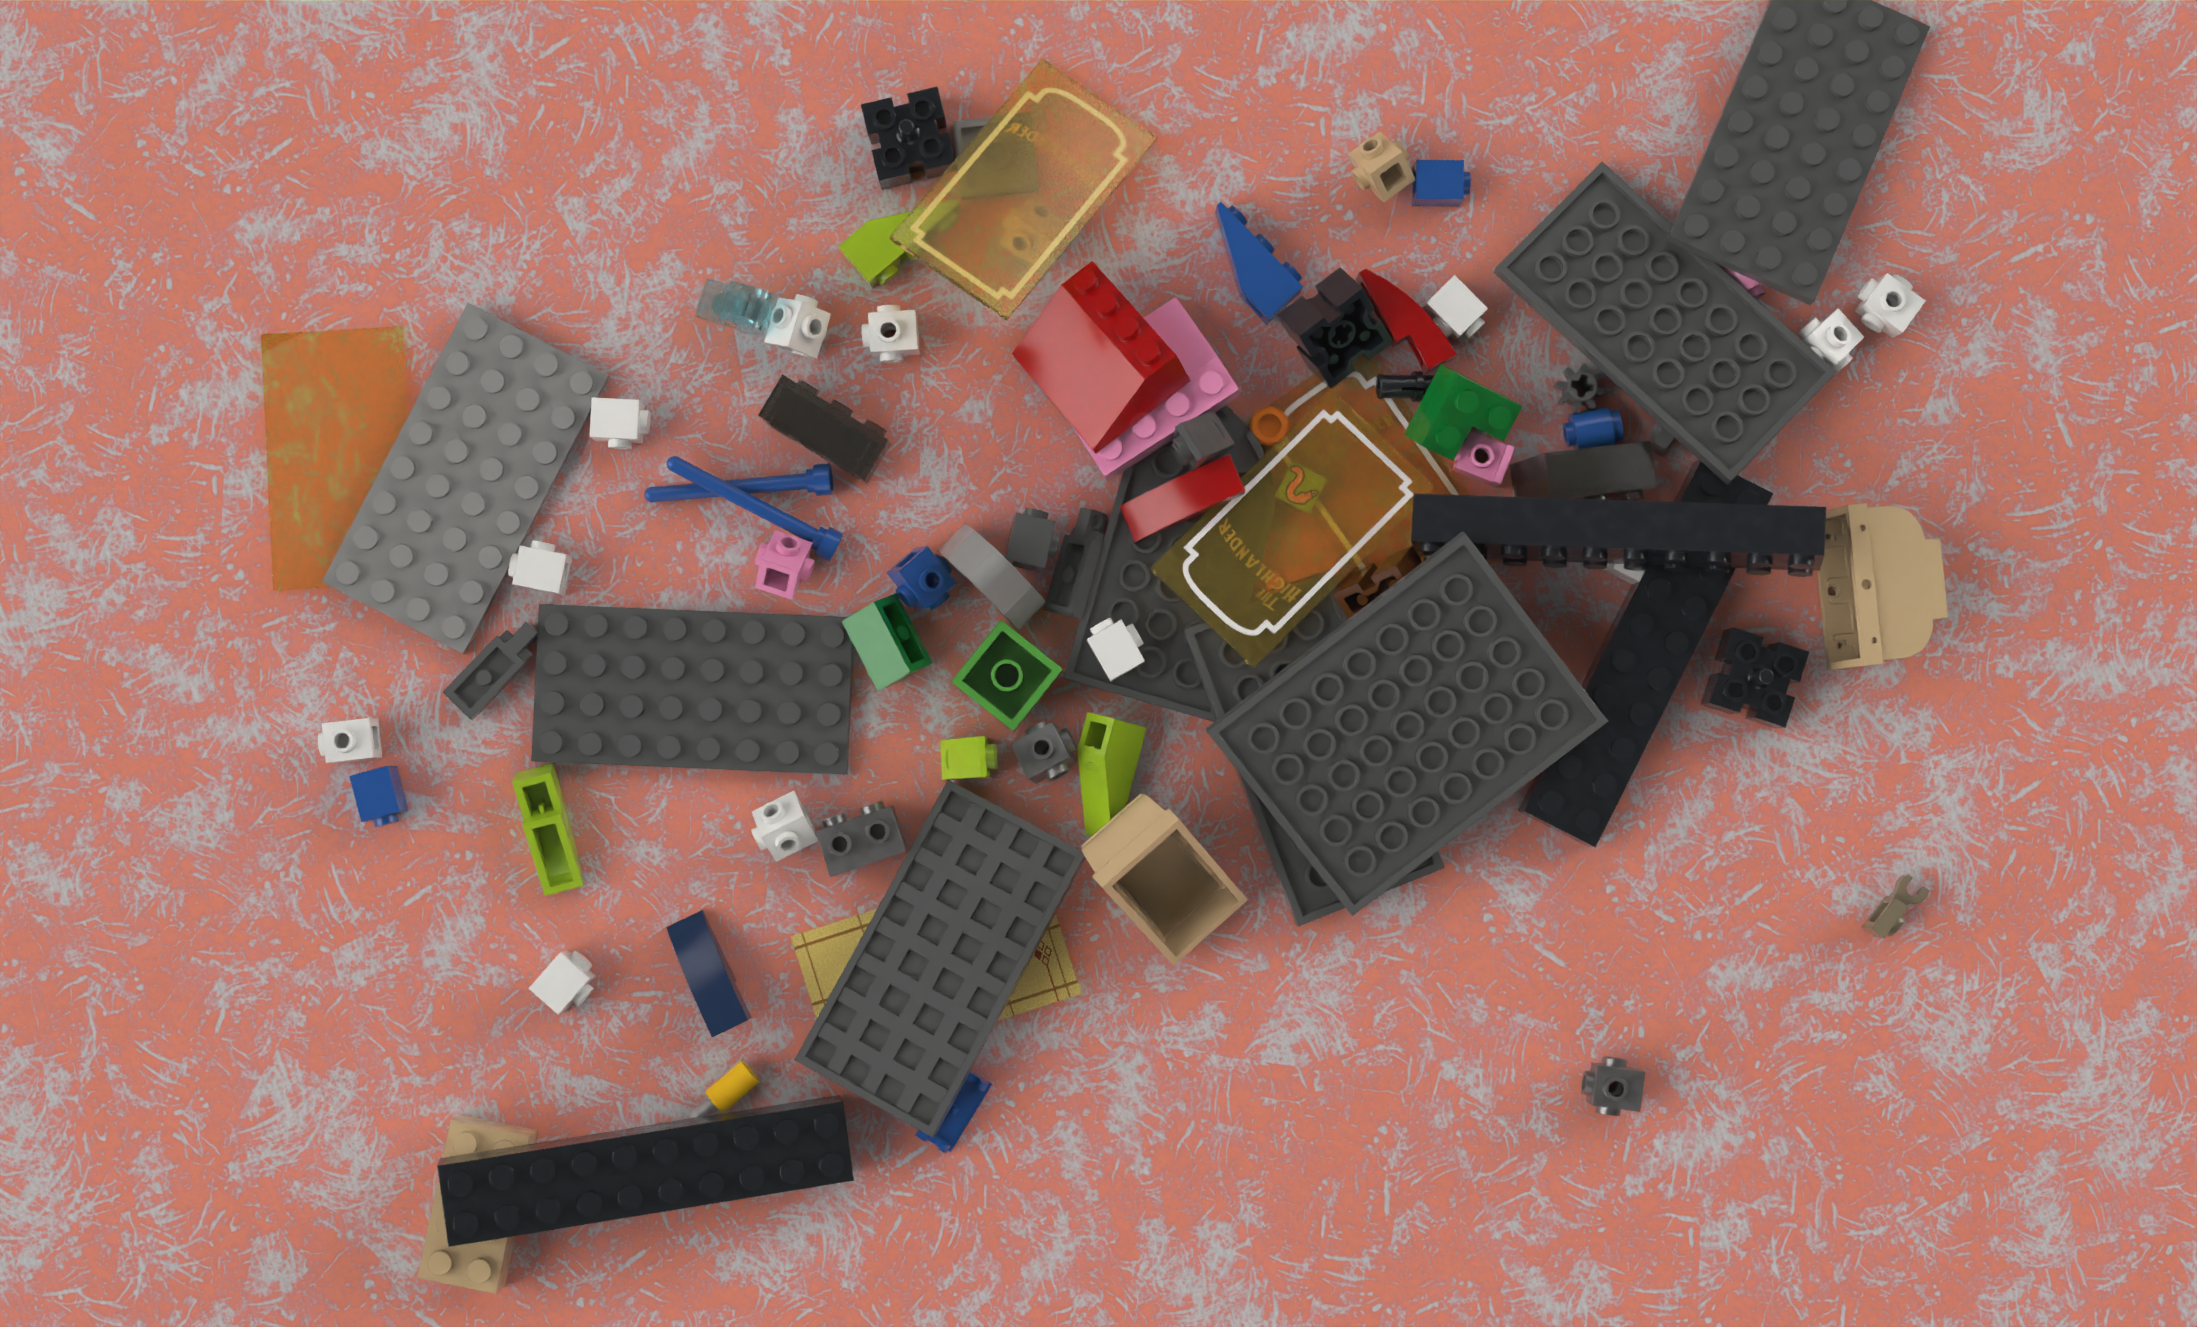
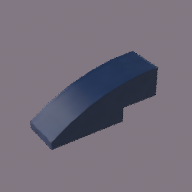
[666,910,752,1037]

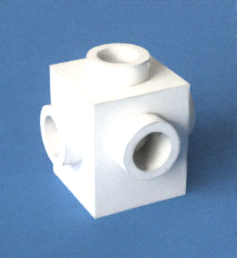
[1855,273,1926,338]
[764,294,831,359]
[862,305,920,363]
[1798,308,1864,373]
[751,791,818,862]

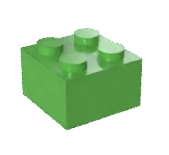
[951,620,1063,732]

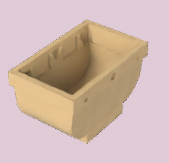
[1817,503,1948,671]
[1081,793,1248,966]

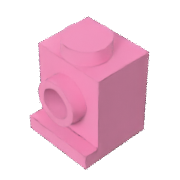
[1452,431,1515,488]

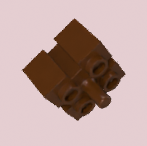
[1333,545,1422,619]

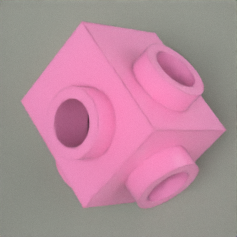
[755,530,815,600]

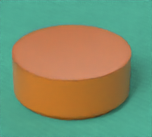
[1249,406,1289,447]

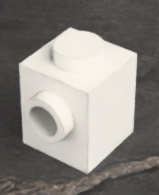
[1422,275,1488,342]
[589,397,651,450]
[508,540,572,596]
[1087,618,1145,682]
[318,718,383,763]
[528,950,596,1015]

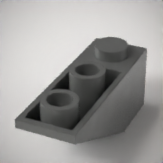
[1170,410,1235,470]

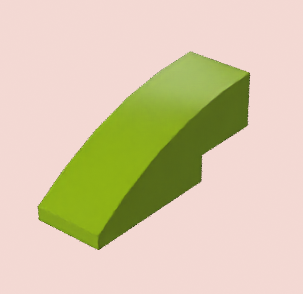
[512,763,584,896]

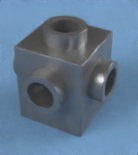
[1011,721,1078,784]
[1582,1057,1645,1116]

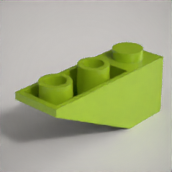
[838,201,961,288]
[1077,712,1147,836]
[940,736,998,780]

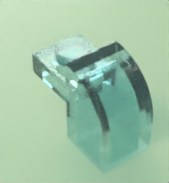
[695,278,777,336]

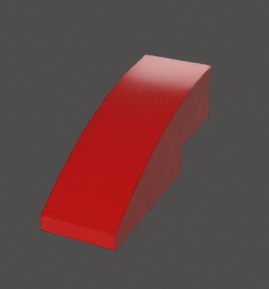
[1356,269,1457,374]
[1120,454,1245,543]

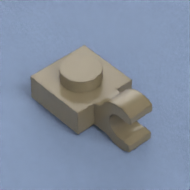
[1862,874,1929,938]

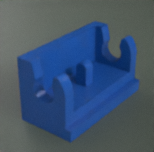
[915,1071,992,1153]

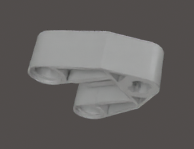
[938,523,1046,630]

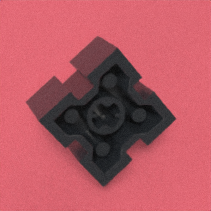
[861,86,958,190]
[1277,268,1393,389]
[1701,627,1809,728]

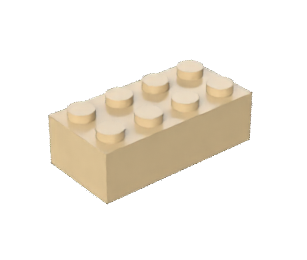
[417,1115,538,1294]

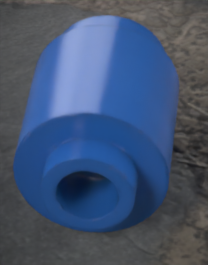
[1563,407,1624,453]

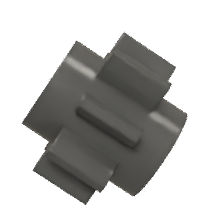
[1554,364,1605,414]

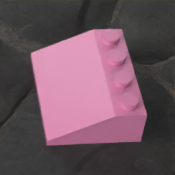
[1071,297,1240,482]

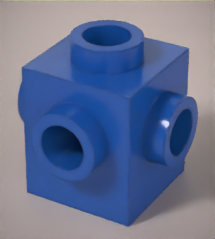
[887,546,956,610]

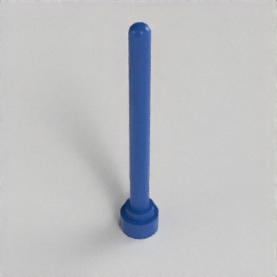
[667,456,844,562]
[644,463,833,503]

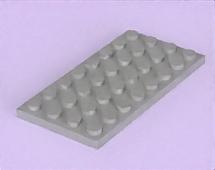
[322,303,610,654]

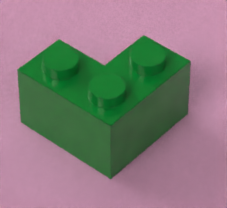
[1404,364,1523,461]

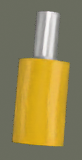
[689,1060,761,1118]

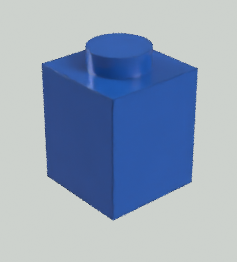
[1412,160,1471,207]
[349,766,408,827]

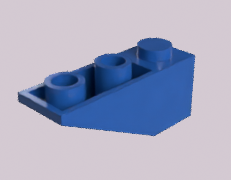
[1215,202,1303,325]

